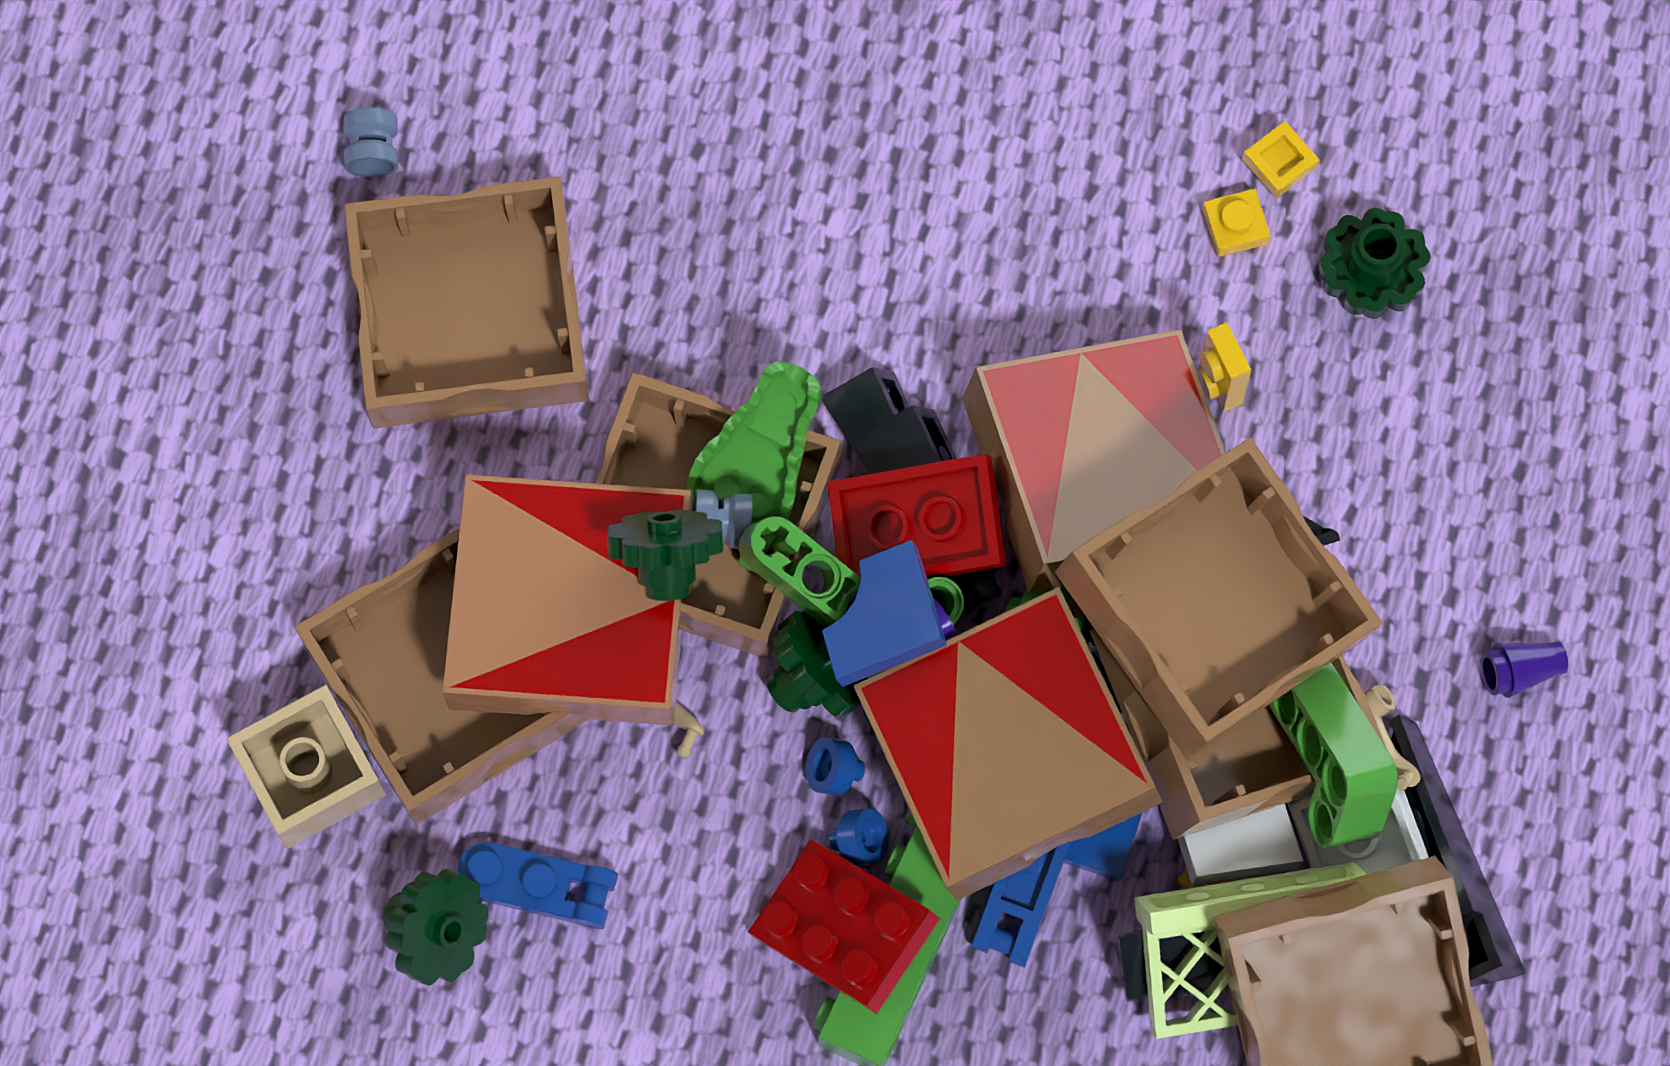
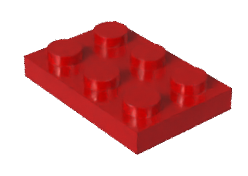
[827,454,1006,580]
[747,839,941,1015]

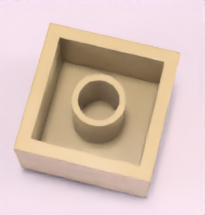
[226,685,386,849]

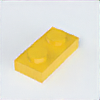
[1196,322,1251,412]

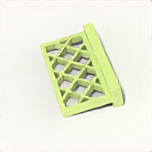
[1134,862,1367,1039]

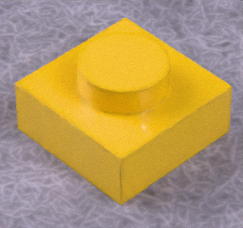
[1242,121,1320,199]
[1202,188,1271,257]

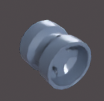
[344,107,398,177]
[693,489,752,549]

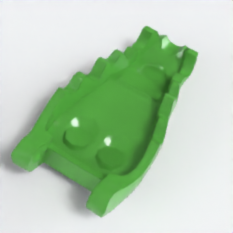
[685,361,822,573]

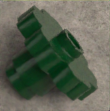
[1318,208,1431,319]
[607,509,723,601]
[767,611,868,717]
[383,868,489,986]

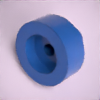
[806,737,865,796]
[829,808,889,866]

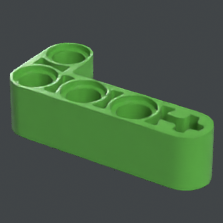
[739,516,964,672]
[1269,663,1398,848]

